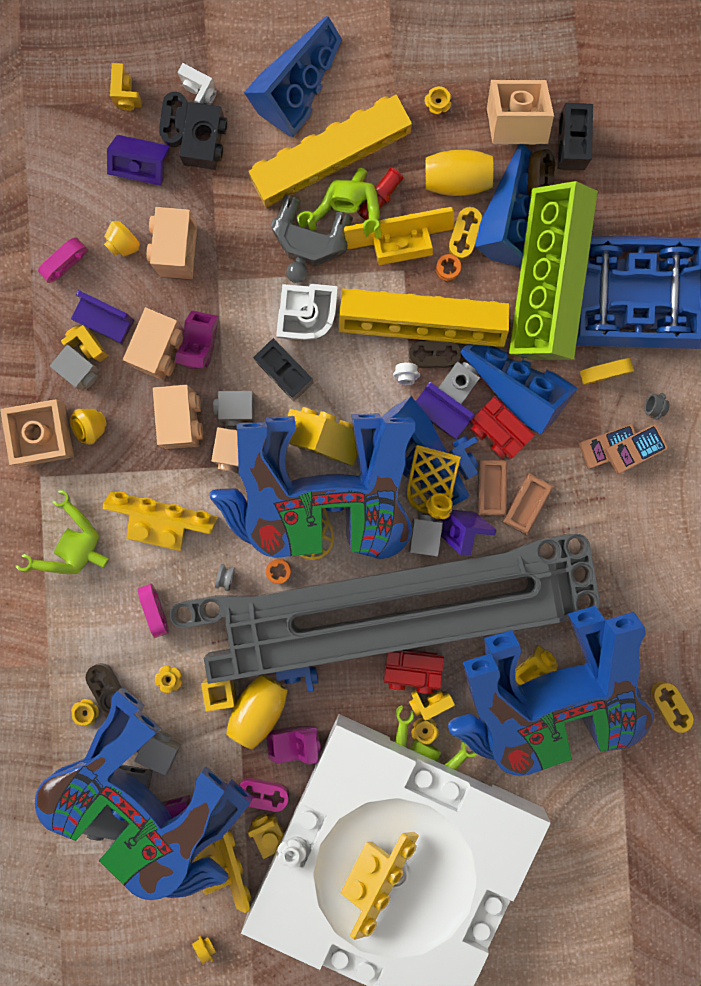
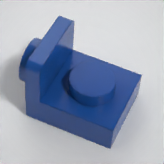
[449,435,479,481]
[276,666,318,692]

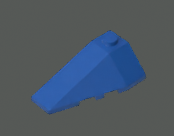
[244,16,342,137]
[475,144,532,267]
[460,344,578,435]
[382,396,470,506]

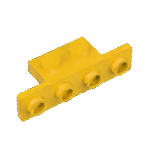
[344,207,454,265]
[103,491,217,551]
[193,831,251,913]
[340,832,419,940]

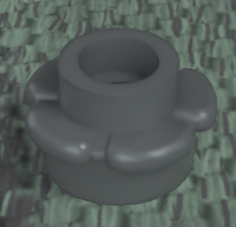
[644,393,670,420]

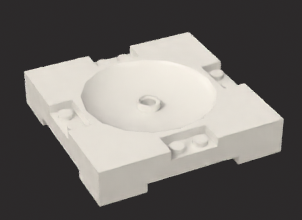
[241,714,550,986]

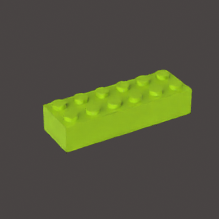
[509,181,598,360]

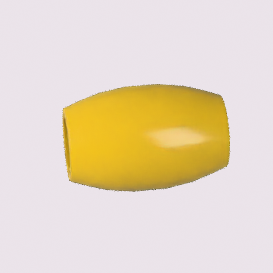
[426,150,493,196]
[226,674,288,750]

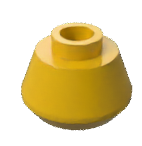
[104,221,140,257]
[70,409,107,445]

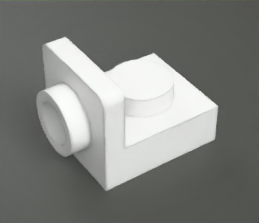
[178,63,216,105]

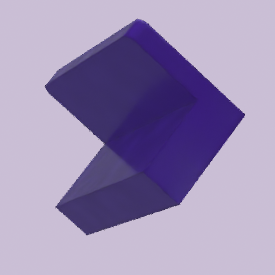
[107,135,170,186]
[71,290,134,344]
[416,382,475,440]
[441,510,497,556]

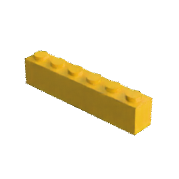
[249,94,412,208]
[339,288,509,347]

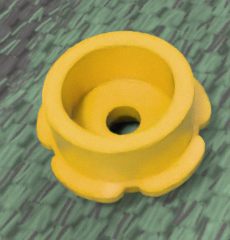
[425,86,451,114]
[425,493,452,519]
[154,665,182,693]
[71,699,99,727]
[411,718,439,745]
[192,936,216,964]

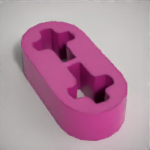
[38,237,87,283]
[138,583,169,638]
[239,778,289,812]

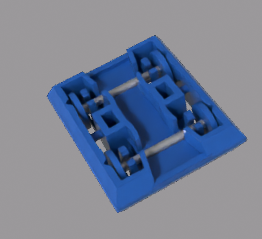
[576,235,701,349]

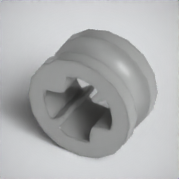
[215,564,235,591]

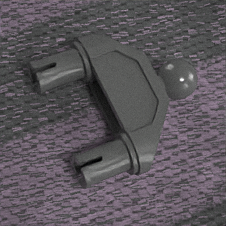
[270,195,353,283]

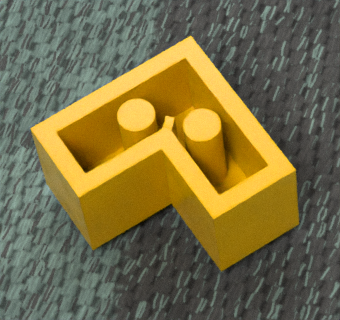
[287,407,357,466]

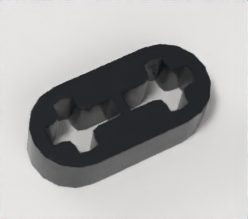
[159,92,188,147]

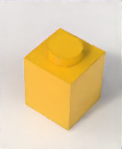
[201,679,237,712]

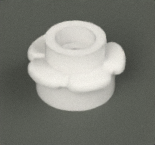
[393,363,420,385]
[277,839,306,868]

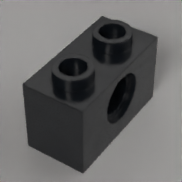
[180,102,228,170]

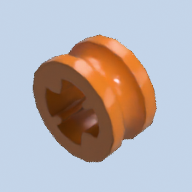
[436,254,461,282]
[266,559,291,584]

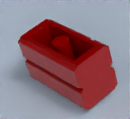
[469,396,535,460]
[383,649,444,694]

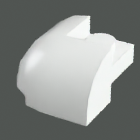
[276,284,338,340]

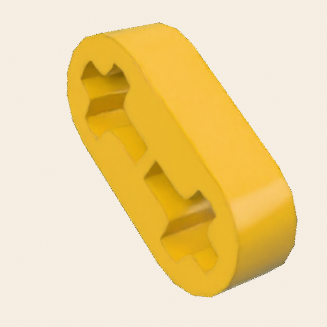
[448,207,482,261]
[580,358,634,385]
[651,681,694,733]

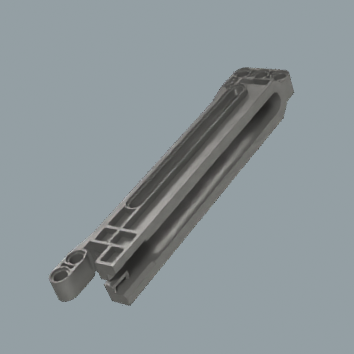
[170,534,600,684]

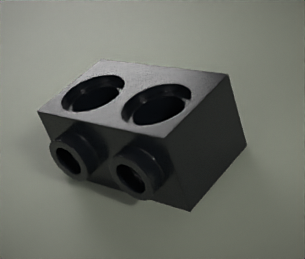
[557,103,593,170]
[253,338,314,402]

